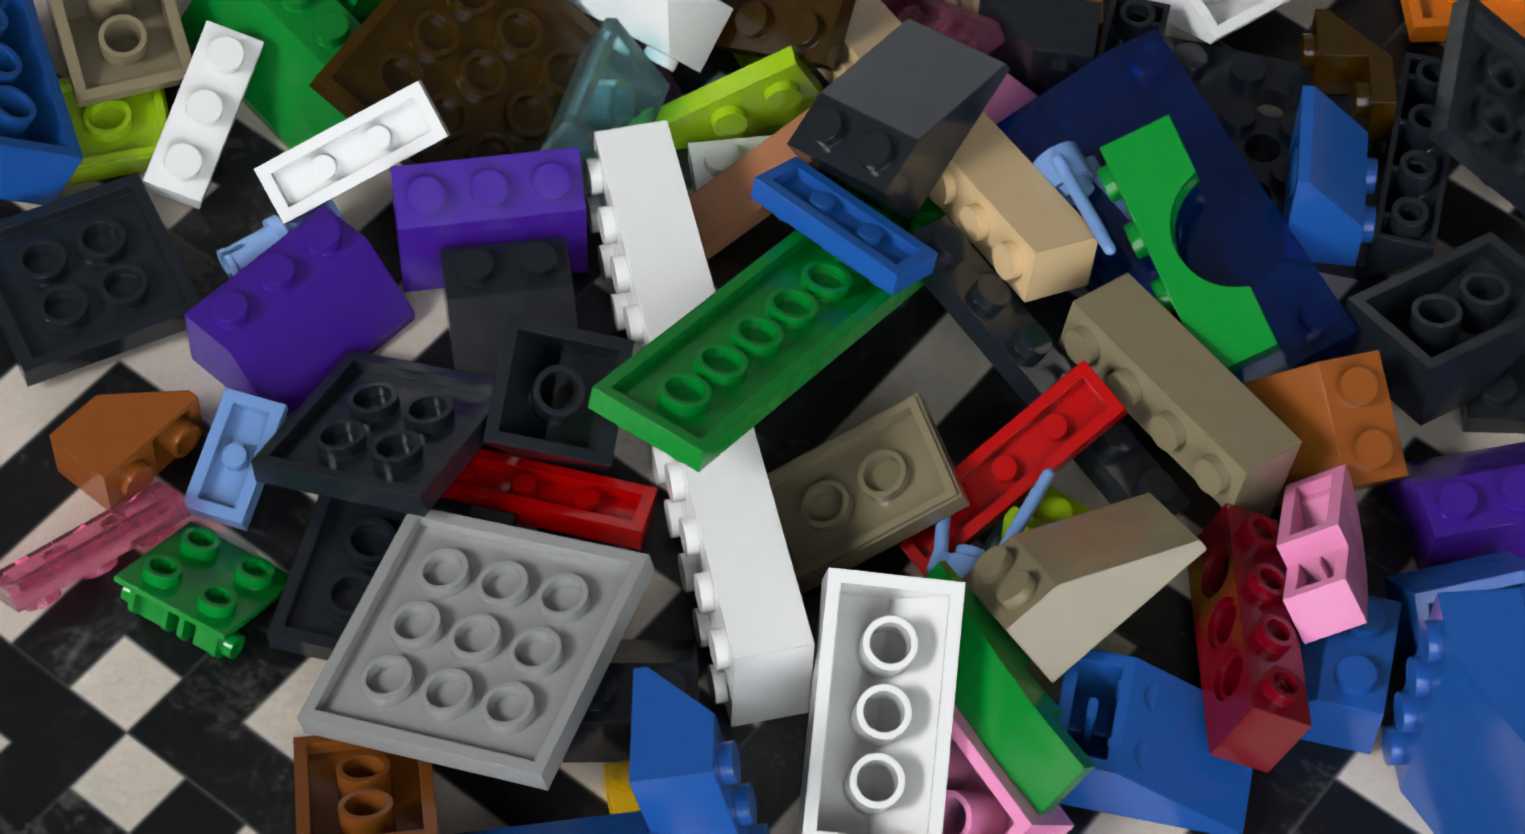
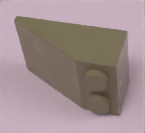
[46,0,192,107]
[962,492,1207,683]

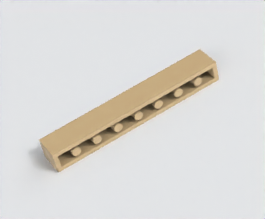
[817,0,1098,302]

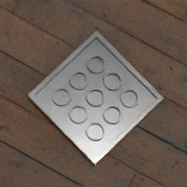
[297,509,655,791]

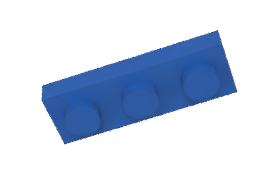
[750,157,938,296]

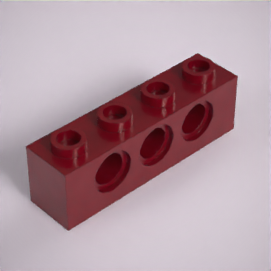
[1187,503,1312,773]

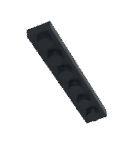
[911,215,1192,518]

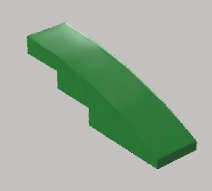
[924,561,1096,815]

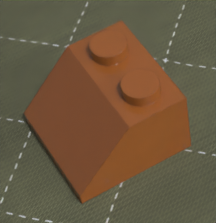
[1243,350,1408,508]

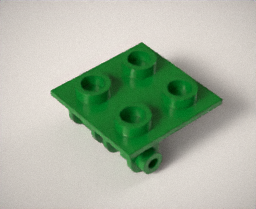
[114,521,289,659]

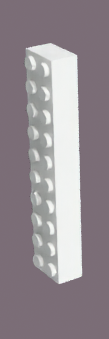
[584,120,815,727]

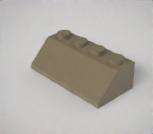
[1058,273,1302,517]

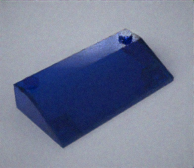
[996,28,1358,383]

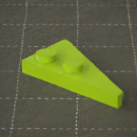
[613,46,825,150]

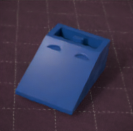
[1056,649,1253,834]

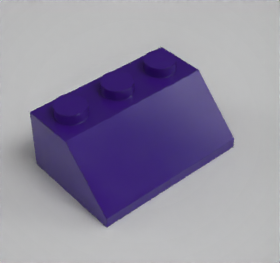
[389,147,588,292]
[184,205,415,420]
[1386,442,1525,569]

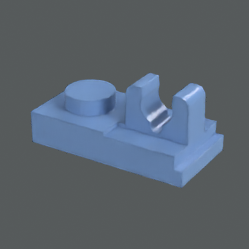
[181,388,288,531]

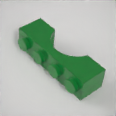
[1096,114,1281,373]

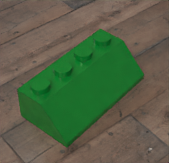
[181,0,361,150]

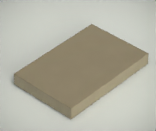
[767,392,970,595]

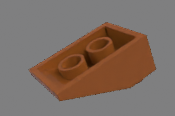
[293,735,439,834]

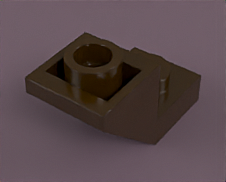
[1299,9,1398,142]

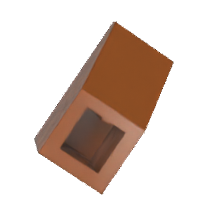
[49,390,204,514]

